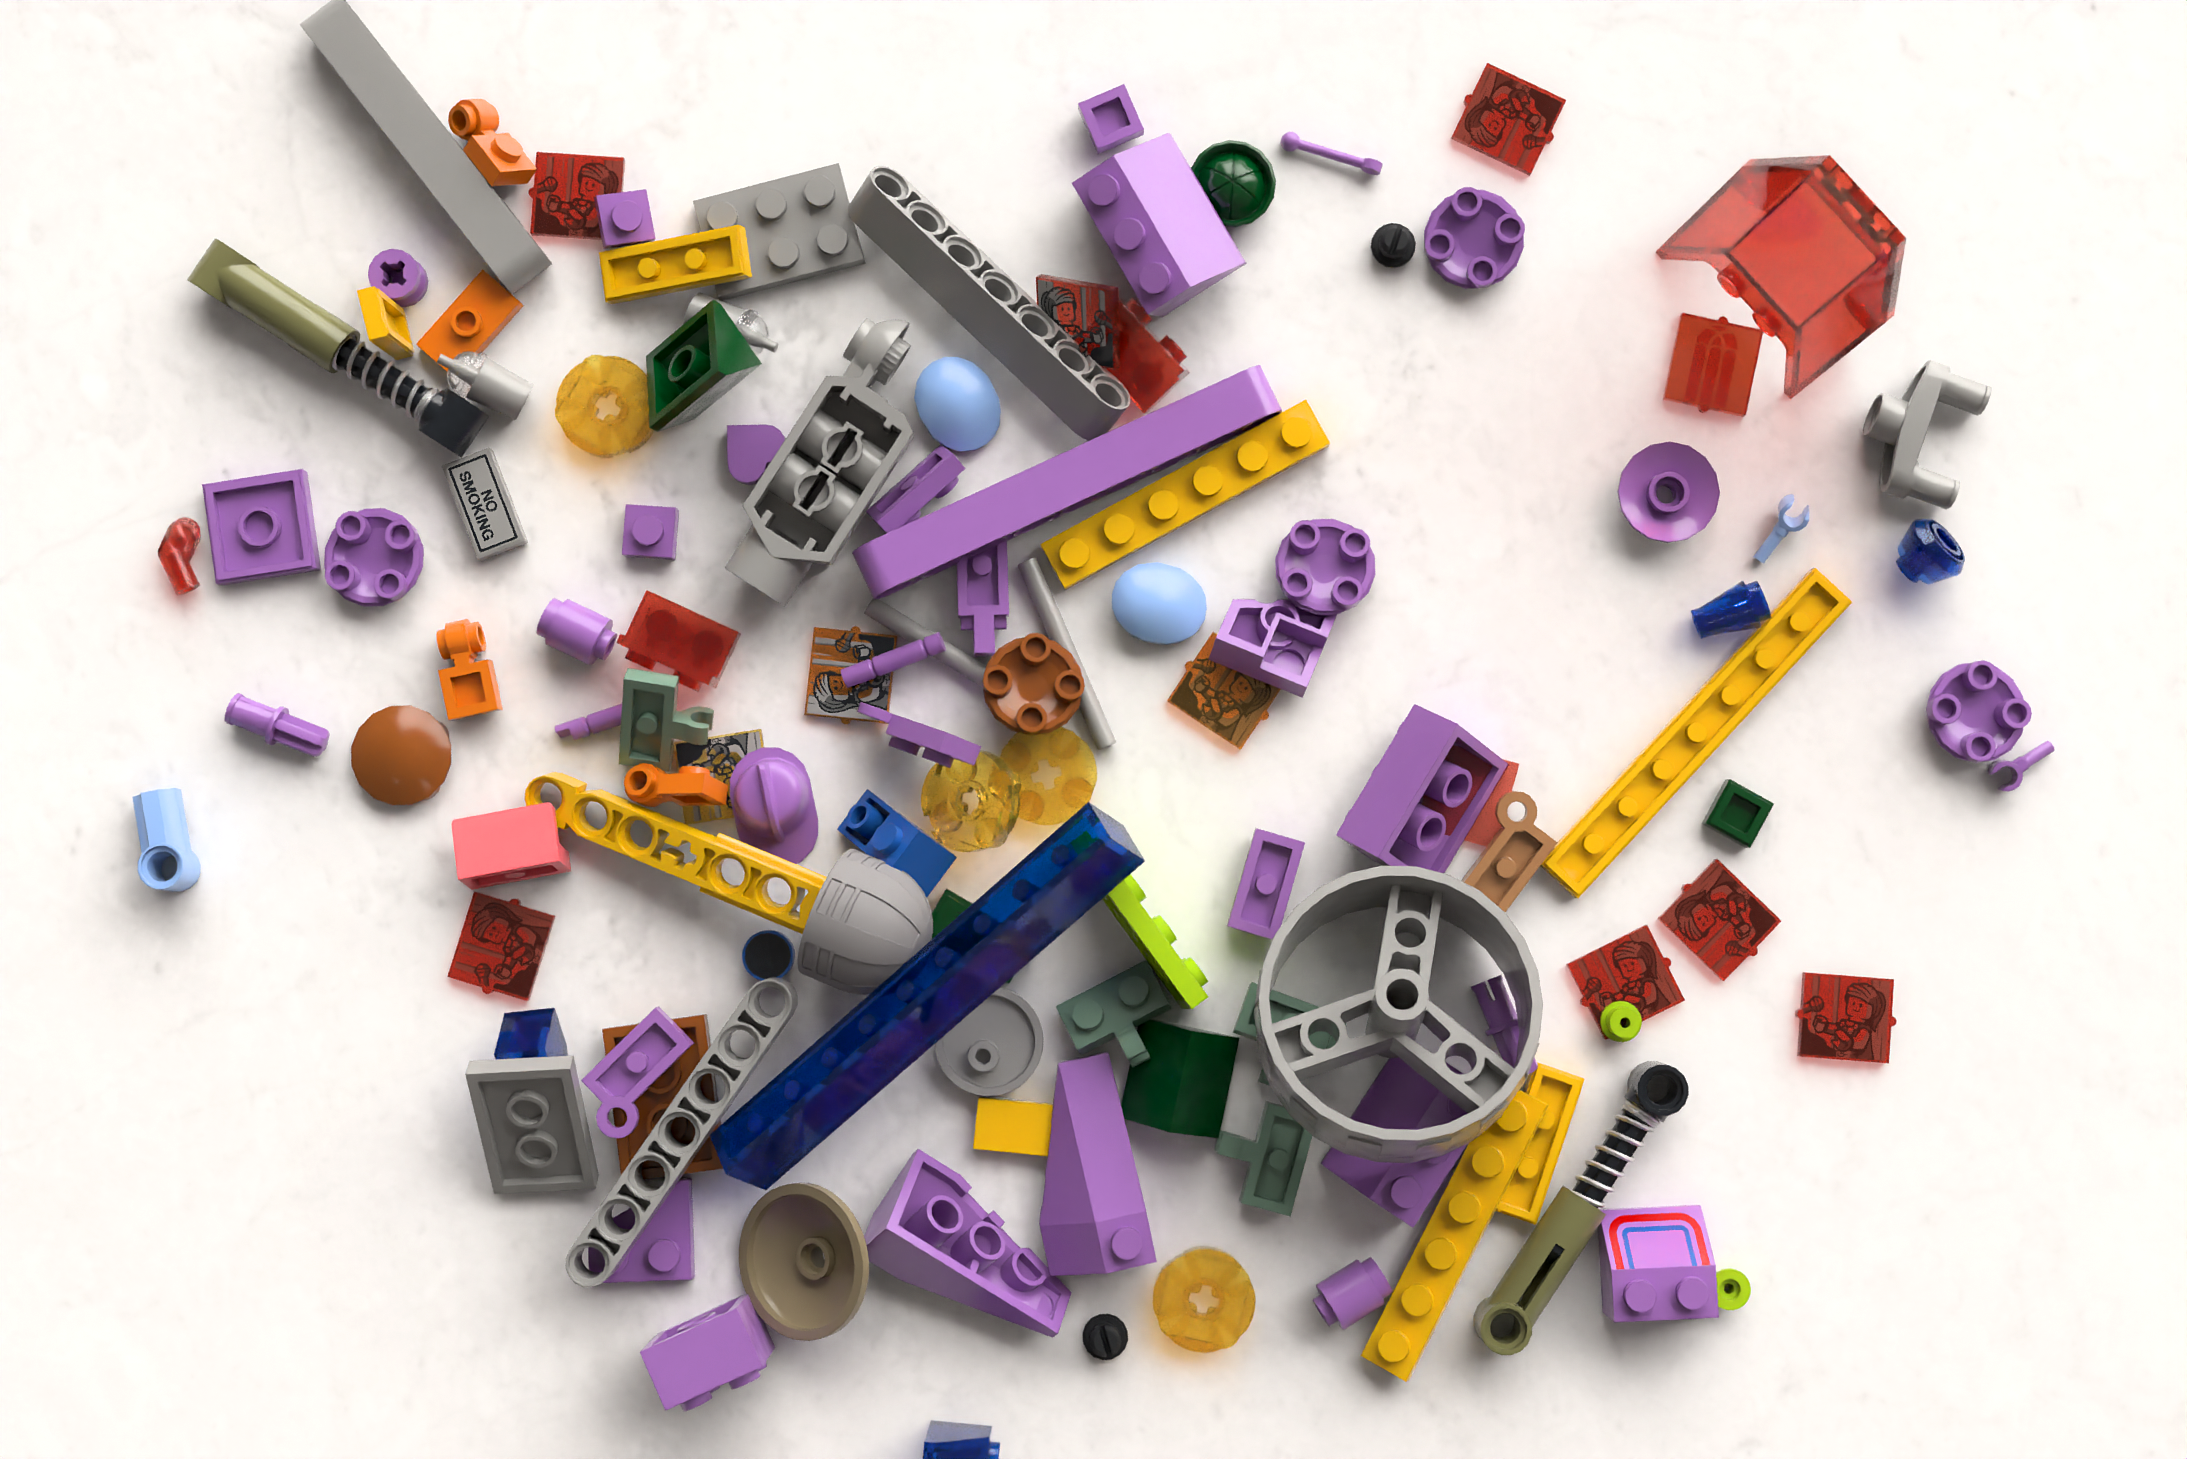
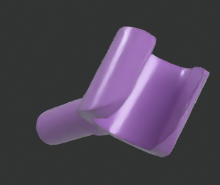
[1988,741,2055,791]

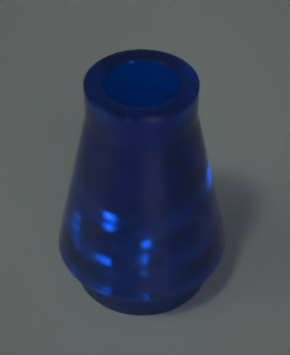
[1690,580,1771,639]

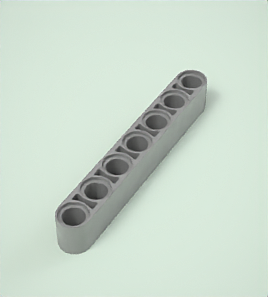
[300,0,552,294]
[848,166,1131,441]
[565,977,798,1287]

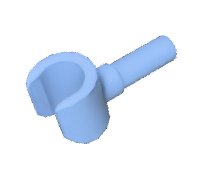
[1753,494,1810,564]

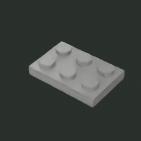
[693,163,866,301]
[465,1056,599,1194]

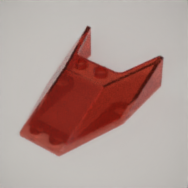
[1656,155,1906,400]

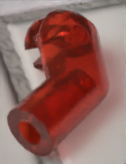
[157,517,201,595]

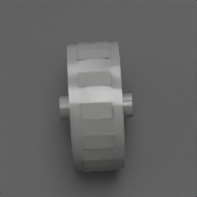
[1254,866,1543,1163]

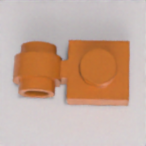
[448,99,537,187]
[436,619,503,720]
[624,763,728,808]

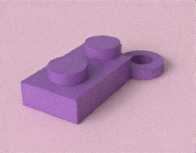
[857,702,981,768]
[581,1006,694,1139]

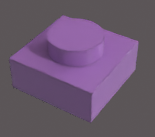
[1078,84,1144,154]
[594,189,656,249]
[622,504,679,560]

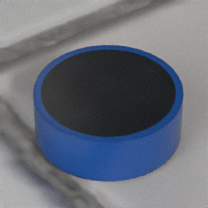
[742,930,795,981]

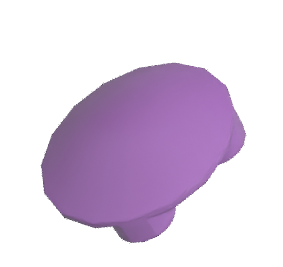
[1424,187,1525,289]
[324,508,424,607]
[1275,519,1376,615]
[1926,660,2032,763]

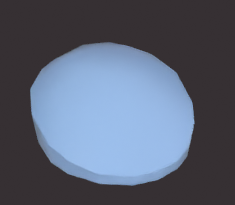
[914,357,1001,452]
[1112,562,1207,645]

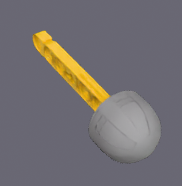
[524,772,933,995]

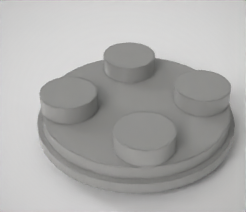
[935,987,1043,1096]

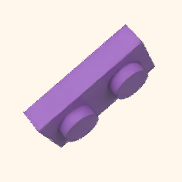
[866,444,966,533]
[1227,828,1305,939]

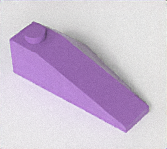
[1039,1052,1157,1276]

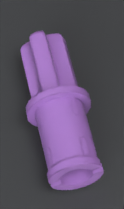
[224,693,330,757]
[1471,975,1538,1074]

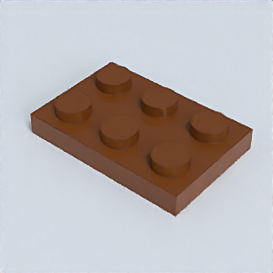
[602,1014,727,1180]

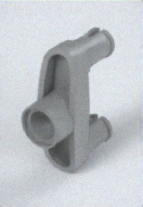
[1863,360,1992,510]

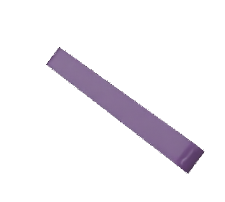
[852,365,1282,600]

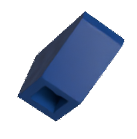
[837,789,957,898]

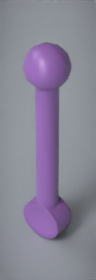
[1280,132,1383,175]

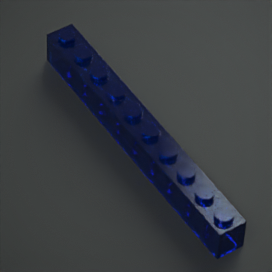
[709,802,1145,1191]

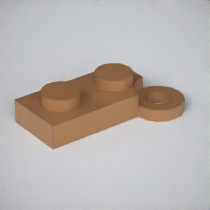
[1461,791,1558,912]

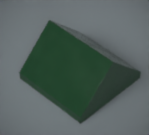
[646,299,762,432]
[1121,1019,1240,1138]

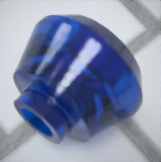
[1896,518,1965,584]

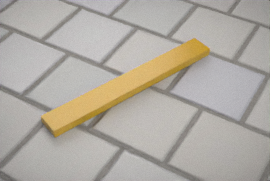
[1540,568,1852,898]

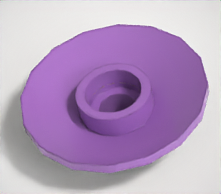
[1617,441,1720,543]

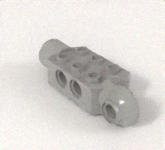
[725,318,913,607]

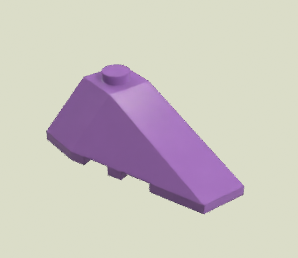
[864,1149,1072,1338]

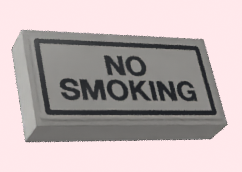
[442,448,528,561]

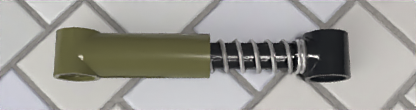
[187,238,489,458]
[1473,1061,1689,1355]

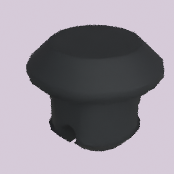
[1371,223,1416,268]
[1082,1313,1128,1360]

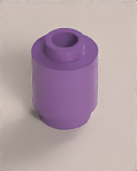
[536,598,617,665]
[1313,1257,1393,1330]

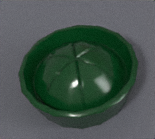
[1191,140,1276,227]

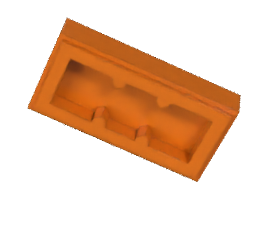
[416,269,524,380]

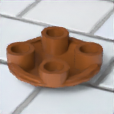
[982,633,1085,736]
[351,705,451,805]

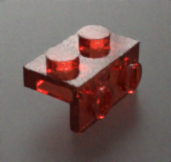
[1076,296,1190,414]
[616,590,741,692]

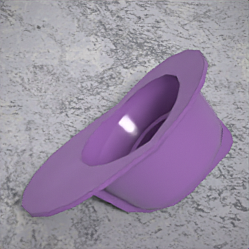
[730,747,818,864]

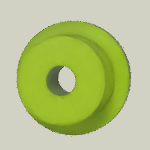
[1600,1001,1642,1042]
[1716,1268,1751,1310]

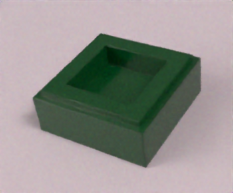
[1701,779,1774,848]

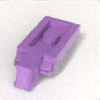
[956,541,1009,657]

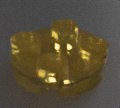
[555,355,654,458]
[995,727,1097,826]
[921,750,1022,852]
[1152,1246,1256,1353]

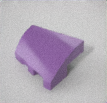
[1209,599,1337,698]

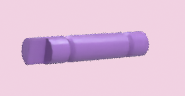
[841,632,946,688]
[555,704,622,740]

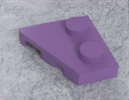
[588,1178,695,1283]

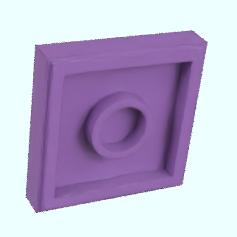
[202,469,321,586]

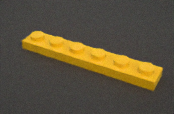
[1040,400,1330,590]
[1361,1090,1549,1382]

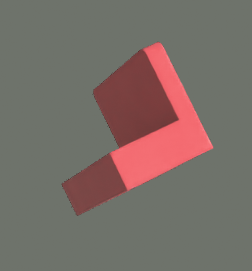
[451,802,571,890]

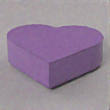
[727,424,786,485]

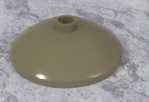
[739,1182,869,1341]

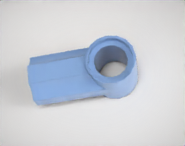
[132,788,201,892]

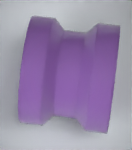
[368,249,428,307]

